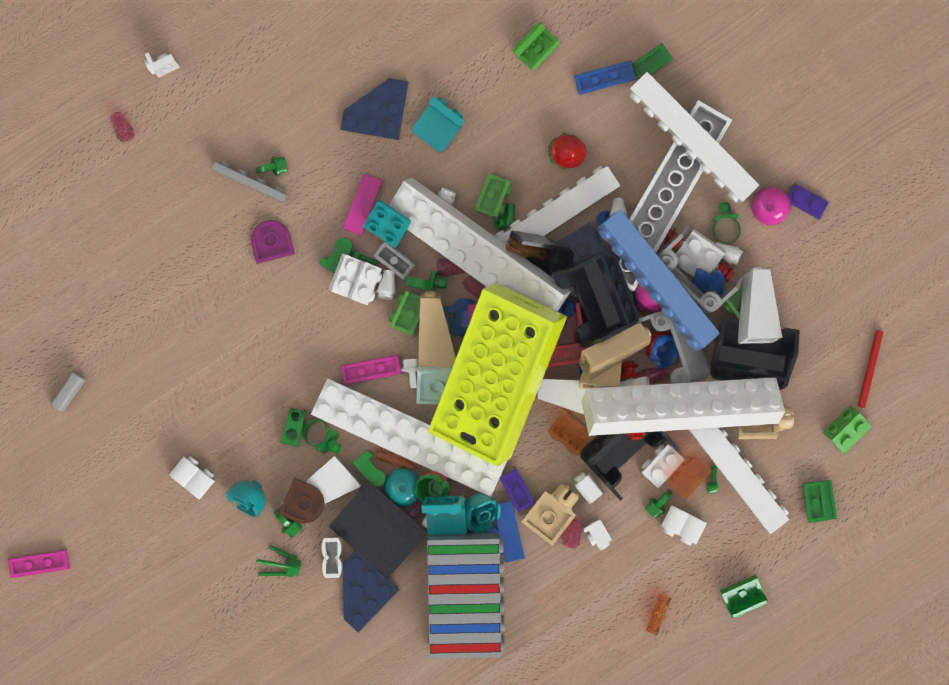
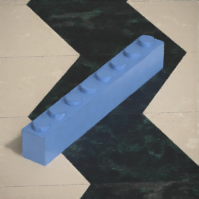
[597,209,720,351]

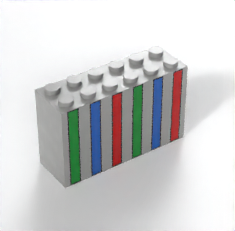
[427,532,505,659]

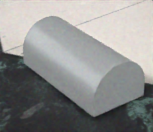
[373,241,416,280]
[51,371,86,413]

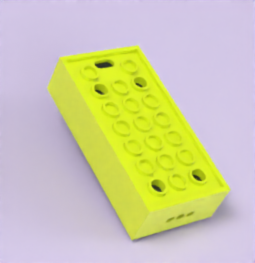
[428,283,567,467]

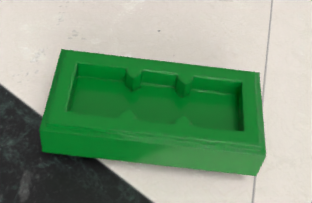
[633,43,674,79]

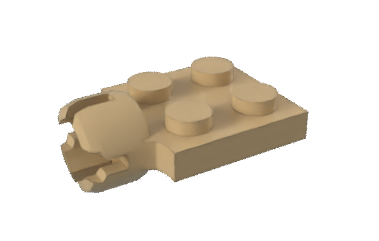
[737,407,794,439]
[521,483,579,546]

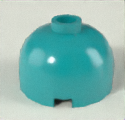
[384,467,420,507]
[226,480,266,517]
[465,493,501,533]

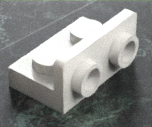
[144,53,180,78]
[641,443,685,488]

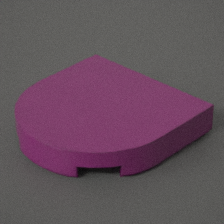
[251,220,295,264]

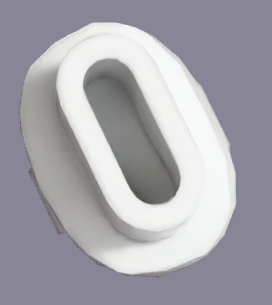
[401,358,418,388]

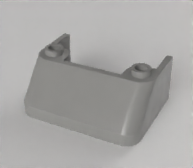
[657,225,743,315]
[636,311,709,384]

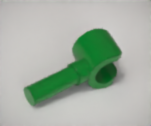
[350,251,378,265]
[706,466,718,494]

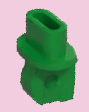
[256,156,287,177]
[645,489,673,519]
[274,509,302,538]

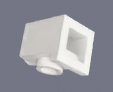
[583,519,612,550]

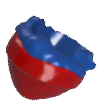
[646,331,679,369]

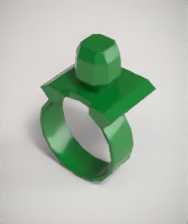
[712,202,741,244]
[405,271,448,291]
[302,419,342,454]

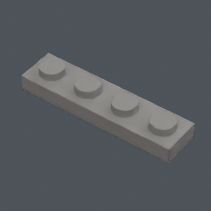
[212,161,288,203]

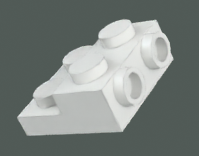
[328,253,382,305]

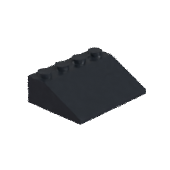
[329,481,428,578]

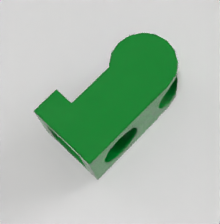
[319,238,352,273]
[280,408,306,447]
[353,449,386,487]

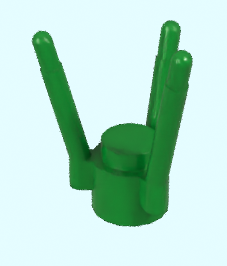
[256,546,302,578]

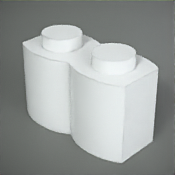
[169,456,215,500]
[573,472,604,504]
[660,505,707,546]
[322,536,343,578]

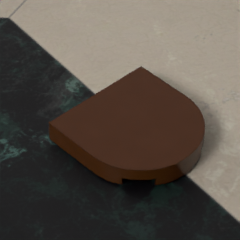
[278,477,325,523]

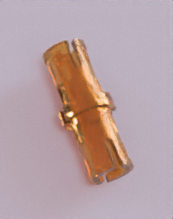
[506,239,546,260]
[375,447,416,471]
[646,594,672,635]

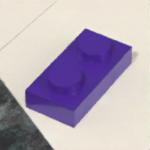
[788,183,829,220]
[500,468,535,513]

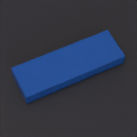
[574,60,637,95]
[496,500,525,563]

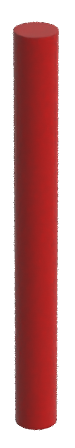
[857,330,884,408]

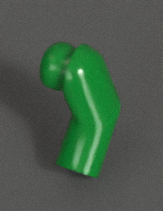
[494,204,515,230]

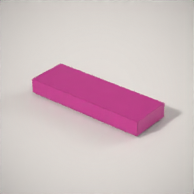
[343,174,383,236]
[341,355,402,385]
[8,549,70,578]

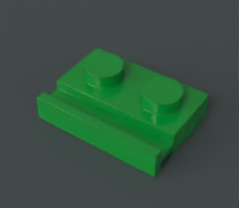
[802,480,837,523]

